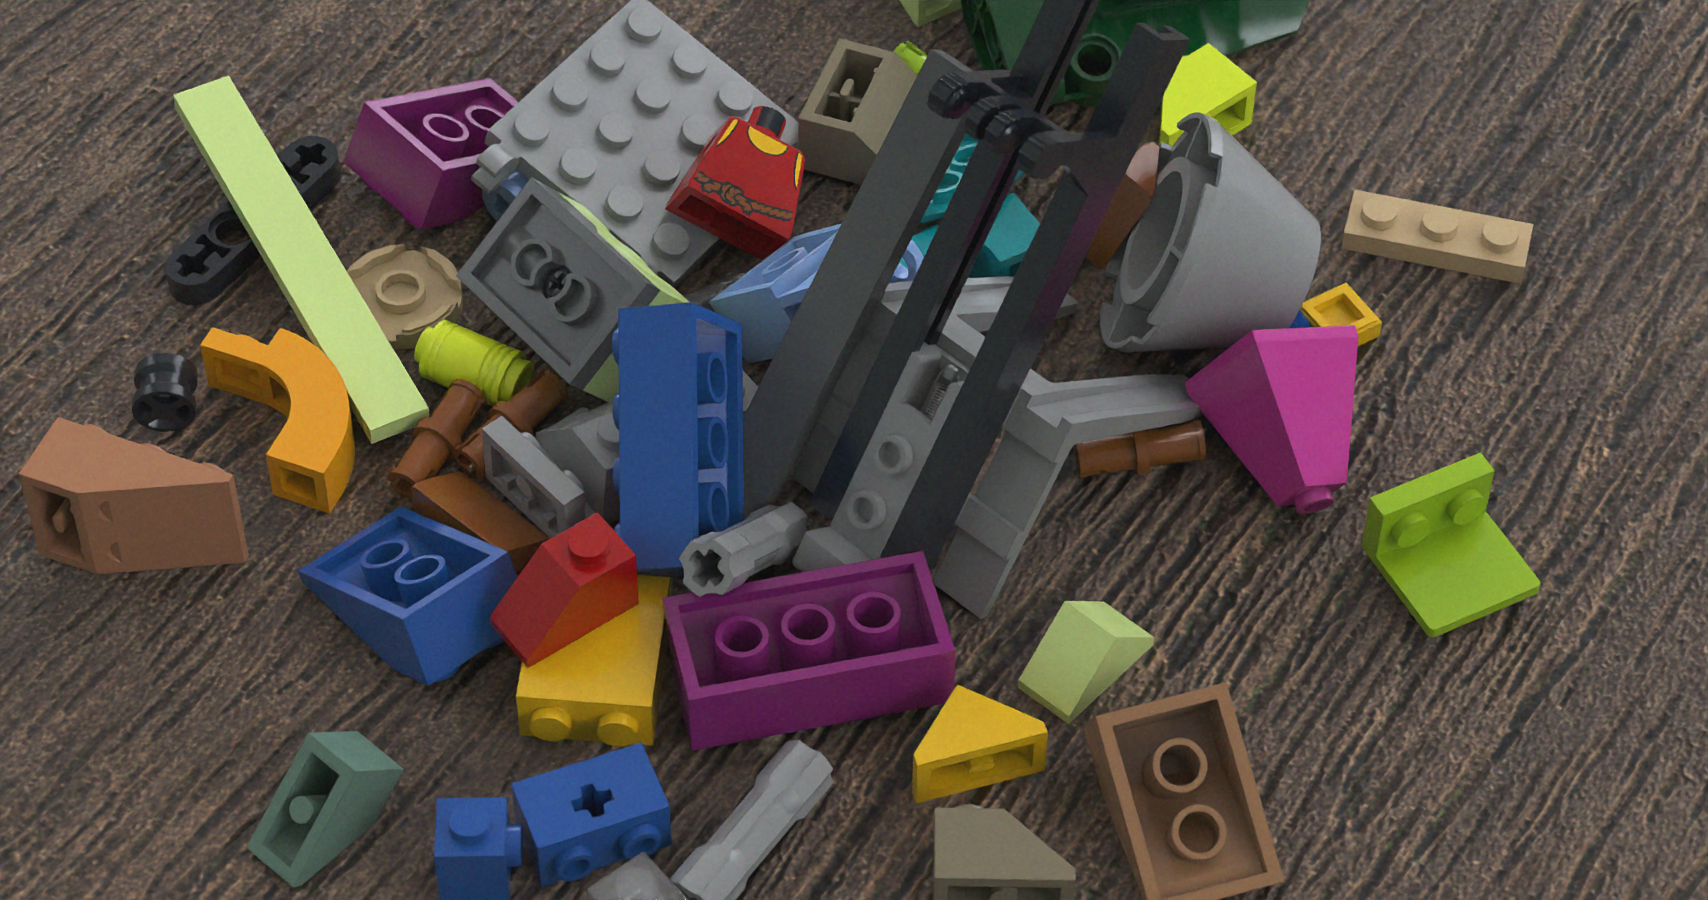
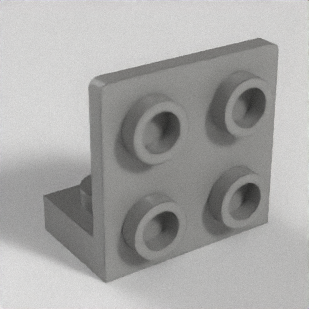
[482,407,620,539]

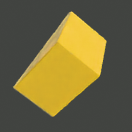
[912,685,1048,804]

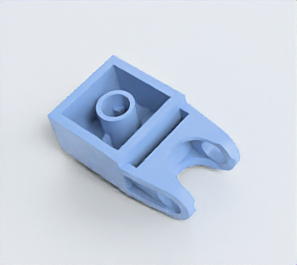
[709,224,924,364]

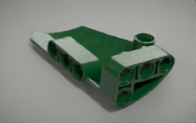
[960,0,1310,106]

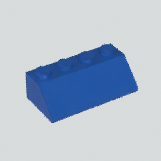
[612,302,744,579]

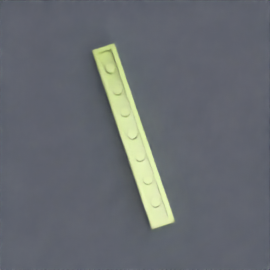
[173,76,429,444]

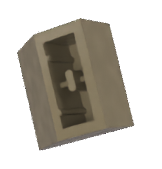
[798,38,917,185]

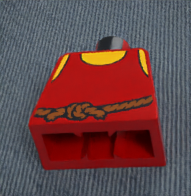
[665,106,805,261]

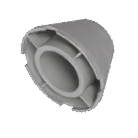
[1100,112,1321,353]

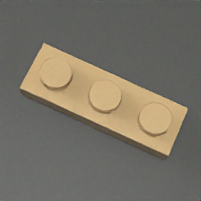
[1341,190,1533,284]

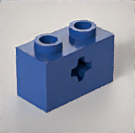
[511,742,672,887]

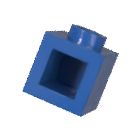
[434,797,523,900]

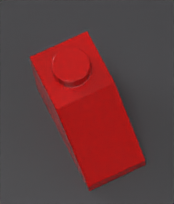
[490,512,639,668]

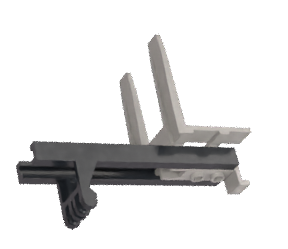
[792,0,1204,619]

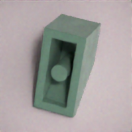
[246,731,404,887]

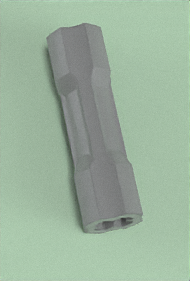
[679,502,808,597]
[666,740,833,900]

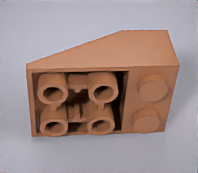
[19,417,249,574]

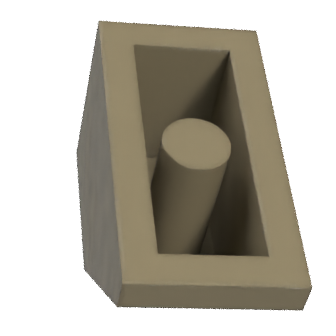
[933,804,1076,900]

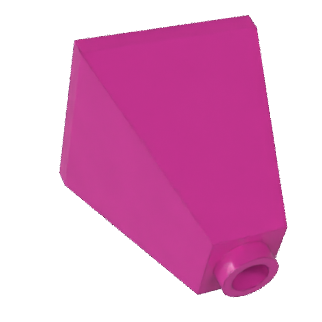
[1184,325,1358,514]

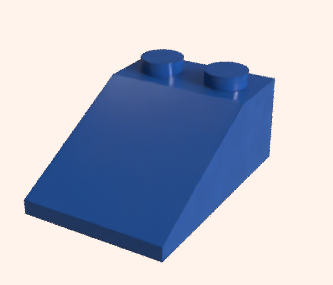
[298,506,517,686]

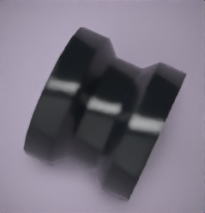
[132,353,198,432]

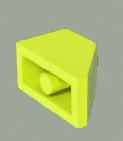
[1159,43,1257,146]

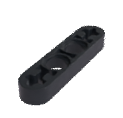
[165,136,341,305]

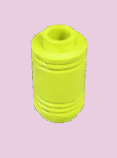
[414,320,534,406]

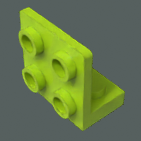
[1361,452,1540,637]

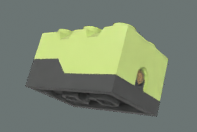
[456,177,689,402]

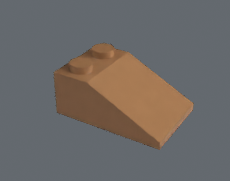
[1084,682,1284,900]

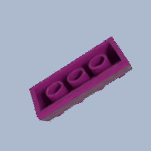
[662,551,956,751]

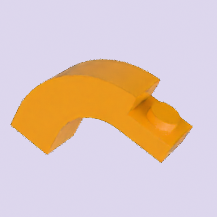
[200,327,355,514]

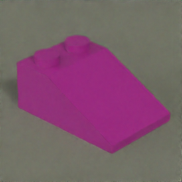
[343,78,518,230]

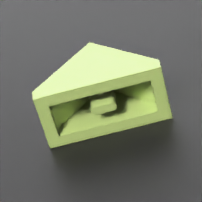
[1018,601,1154,724]

